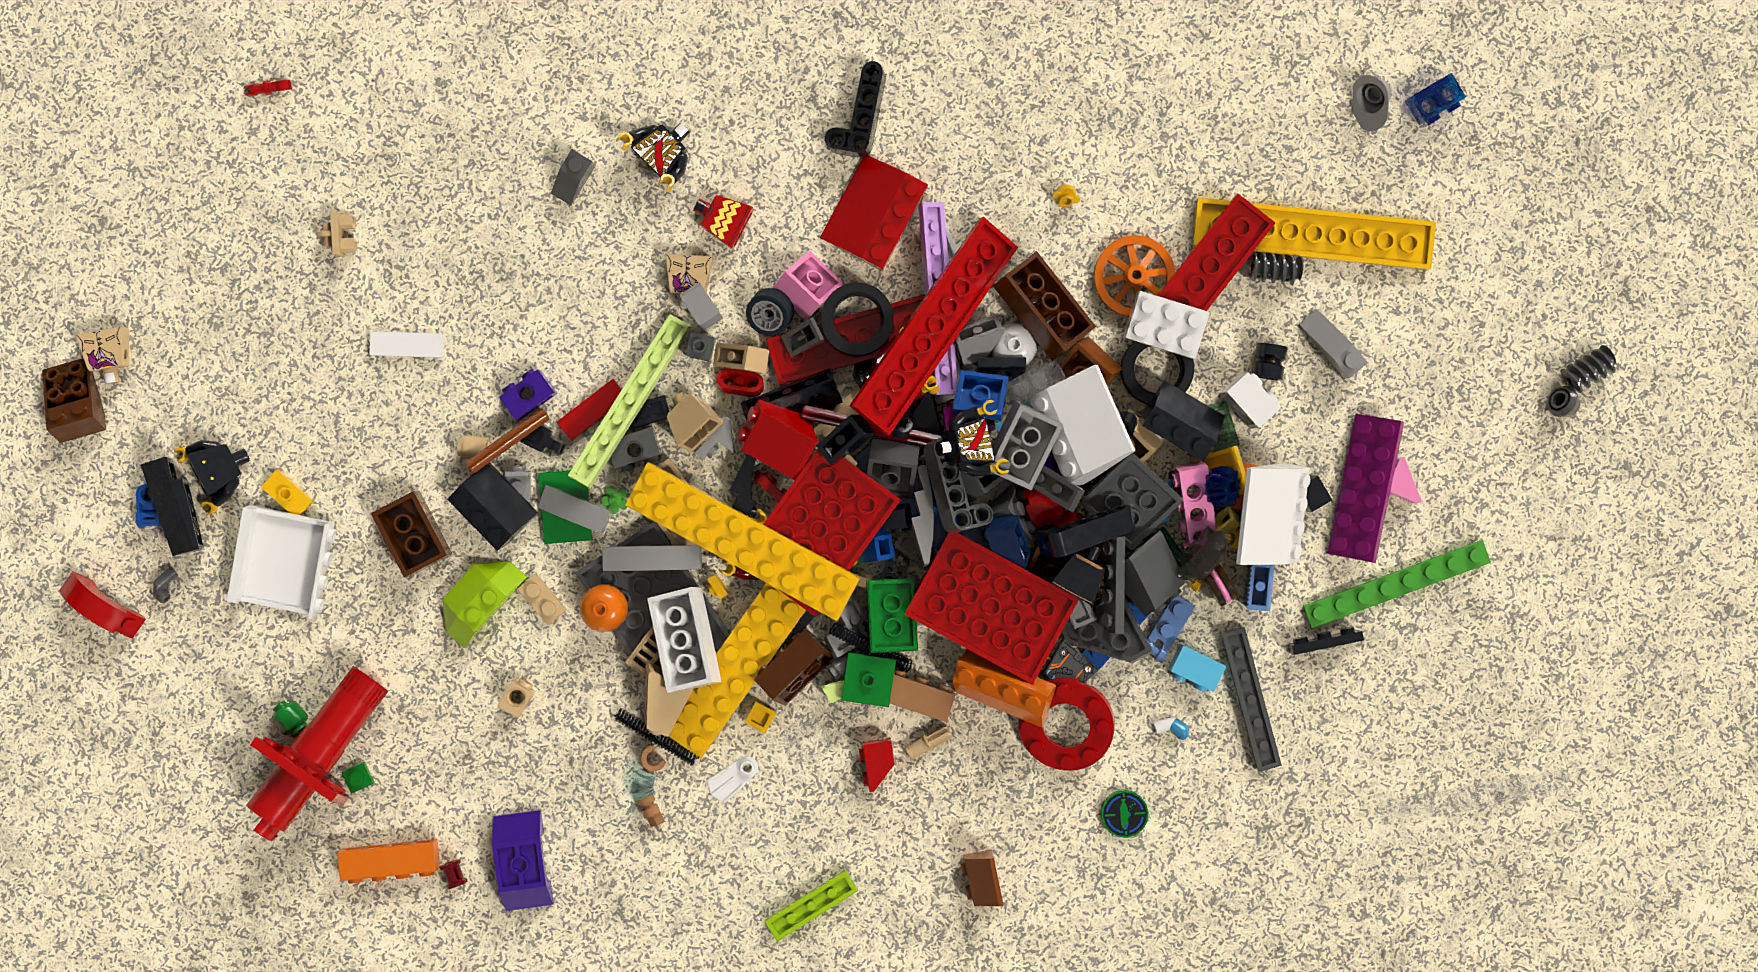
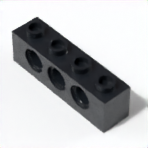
[741,368,843,420]

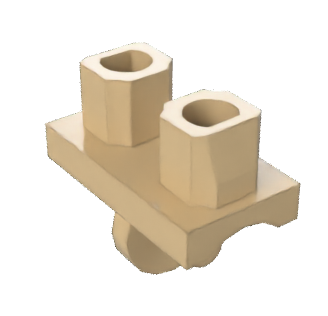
[316,211,357,257]

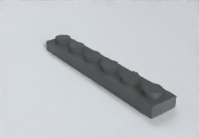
[1220,627,1282,772]

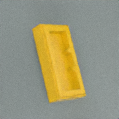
[261,469,314,515]

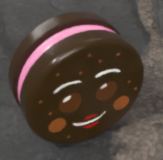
[1203,564,1238,607]

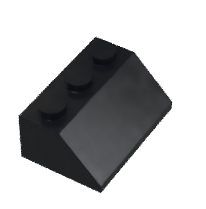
[1138,380,1225,462]
[447,462,538,551]

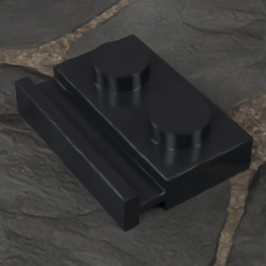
[977,357,1026,382]

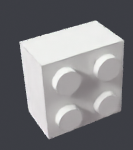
[1219,372,1281,429]

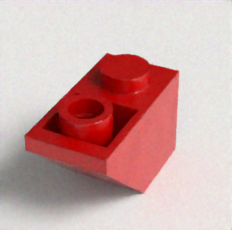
[859,738,895,792]

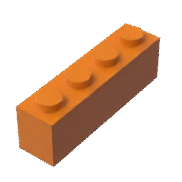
[337,839,440,884]

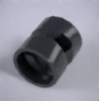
[1252,343,1288,381]

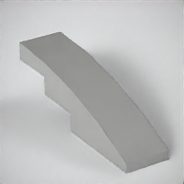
[910,465,934,568]
[602,545,702,571]

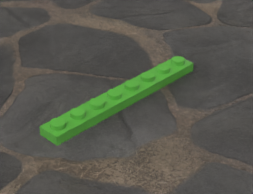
[1303,540,1491,628]

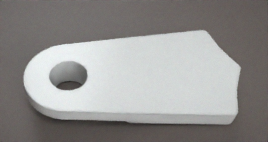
[707,756,758,803]

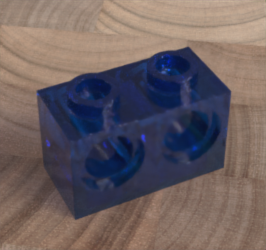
[1405,73,1466,126]

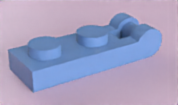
[1147,596,1195,663]

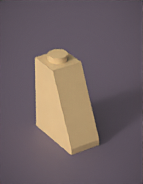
[644,662,694,737]

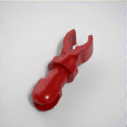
[243,80,292,97]

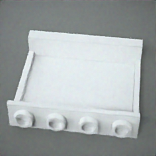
[227,505,336,619]

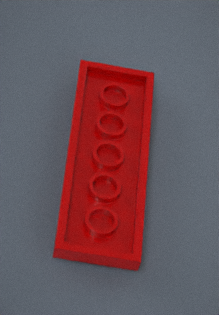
[1157,193,1275,311]

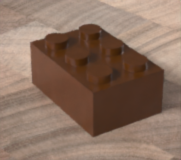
[371,491,452,578]

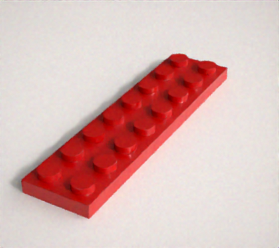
[766,294,925,385]

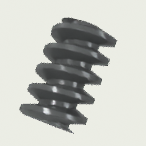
[1251,252,1304,286]
[1560,345,1616,393]

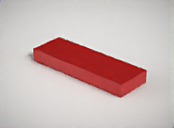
[557,379,622,441]

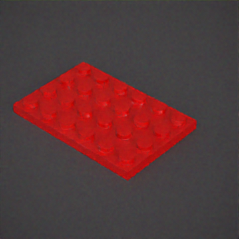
[763,449,901,617]
[905,532,1079,685]

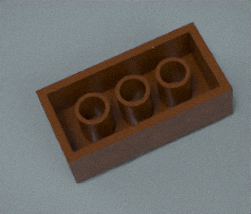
[993,251,1096,361]

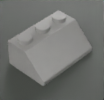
[991,400,1063,490]

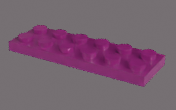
[1327,414,1404,563]

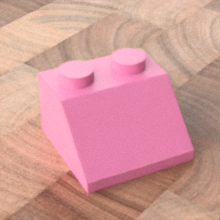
[772,251,844,321]

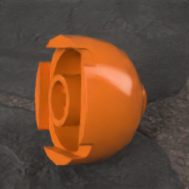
[580,584,628,632]

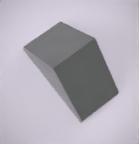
[781,317,824,358]

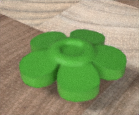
[601,487,627,514]

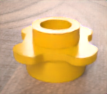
[1053,185,1080,207]

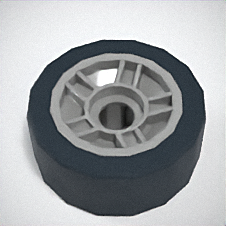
[746,288,794,336]

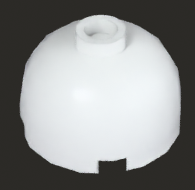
[990,322,1037,366]

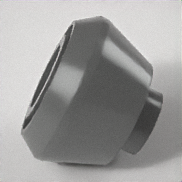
[1548,386,1580,417]

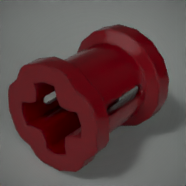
[439,859,468,889]

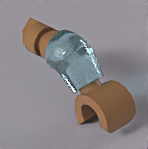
[631,743,666,827]

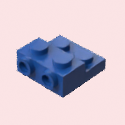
[953,370,1009,421]

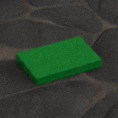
[538,470,593,544]
[866,578,918,653]

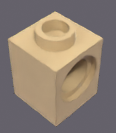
[497,678,536,718]

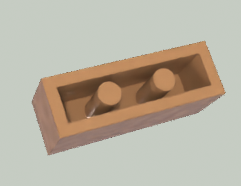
[890,668,955,722]

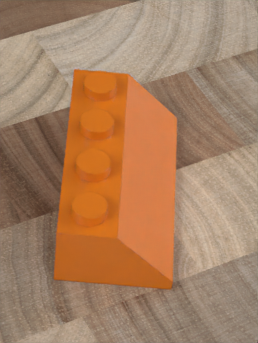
[953,650,1056,728]

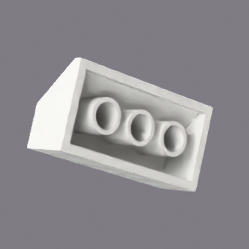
[647,587,722,693]

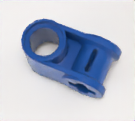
[136,484,162,529]

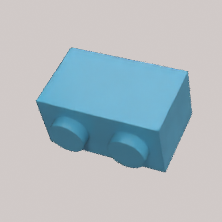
[1168,644,1226,693]

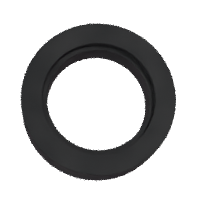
[821,282,893,356]
[1120,341,1194,404]

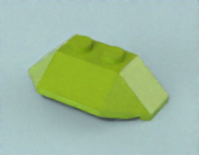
[442,561,528,648]

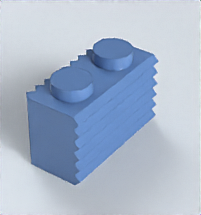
[1243,565,1274,611]

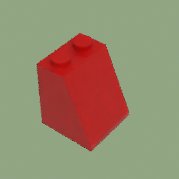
[737,399,818,480]

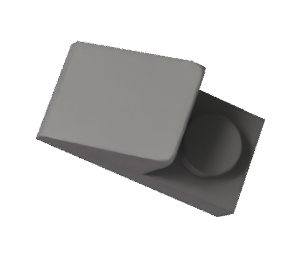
[679,282,723,331]
[696,416,734,459]

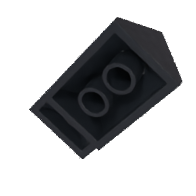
[140,457,205,556]

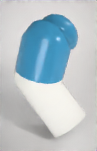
[1153,717,1189,740]

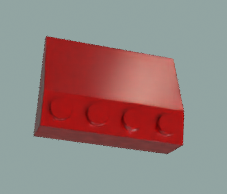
[820,156,928,272]

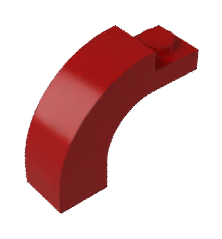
[59,571,146,639]

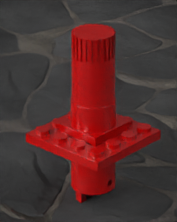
[246,666,388,842]

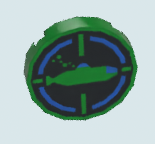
[1100,789,1149,838]

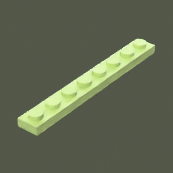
[568,314,691,489]

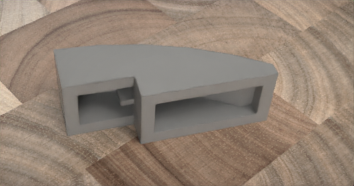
[538,485,612,533]

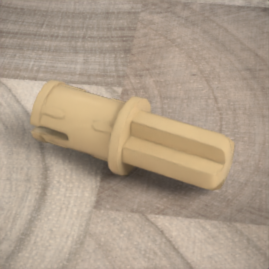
[905,726,952,760]

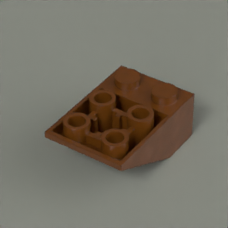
[42,358,106,443]

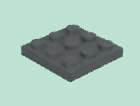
[1080,453,1183,550]

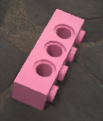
[1172,461,1219,563]

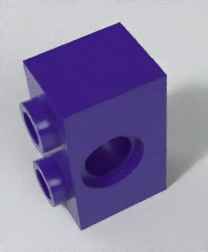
[499,369,558,421]

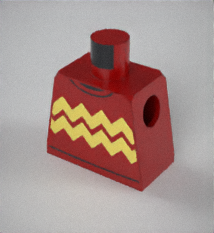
[693,195,754,250]

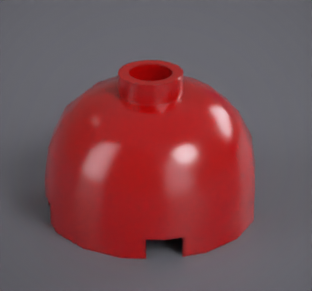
[1023,487,1065,528]

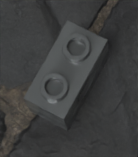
[611,427,662,472]

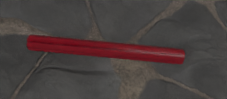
[801,405,942,447]

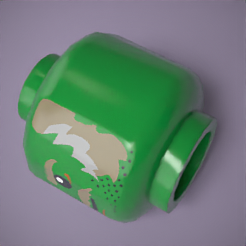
[271,700,308,737]

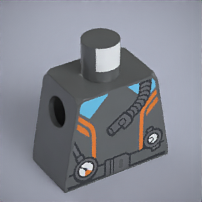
[1043,639,1099,683]

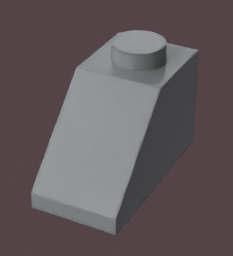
[955,315,1004,366]

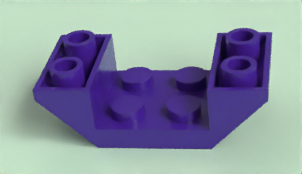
[492,810,554,911]

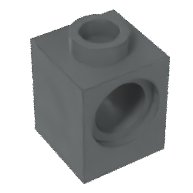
[686,332,716,362]

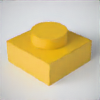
[707,573,729,599]
[744,701,777,733]

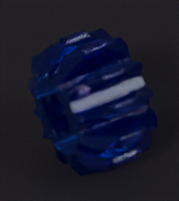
[1204,466,1241,507]

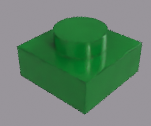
[342,762,375,794]

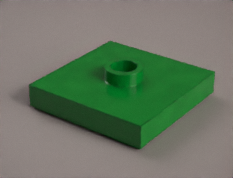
[841,652,896,708]

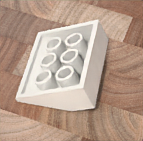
[1030,365,1135,485]
[1236,463,1310,565]

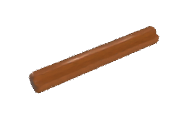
[465,409,549,473]

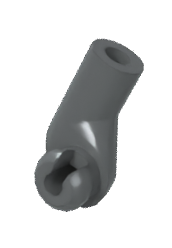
[153,567,178,603]

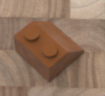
[1050,336,1123,387]
[960,849,1004,906]

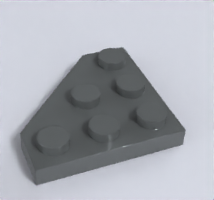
[1061,597,1153,664]

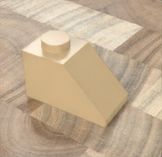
[713,343,769,374]

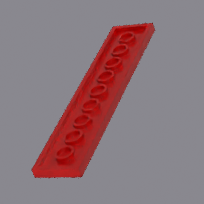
[849,217,1018,436]

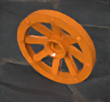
[1094,235,1175,317]

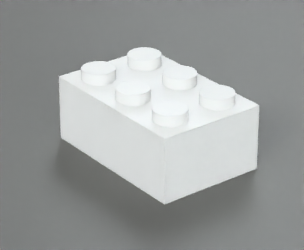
[1123,291,1210,359]

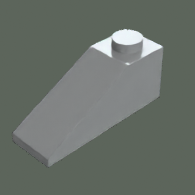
[1298,309,1368,379]

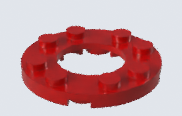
[1018,677,1115,771]

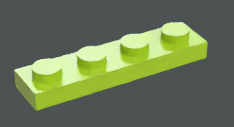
[765,869,858,942]

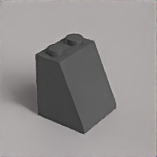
[1124,531,1186,616]

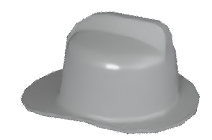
[1353,75,1391,131]

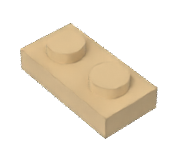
[517,573,567,625]

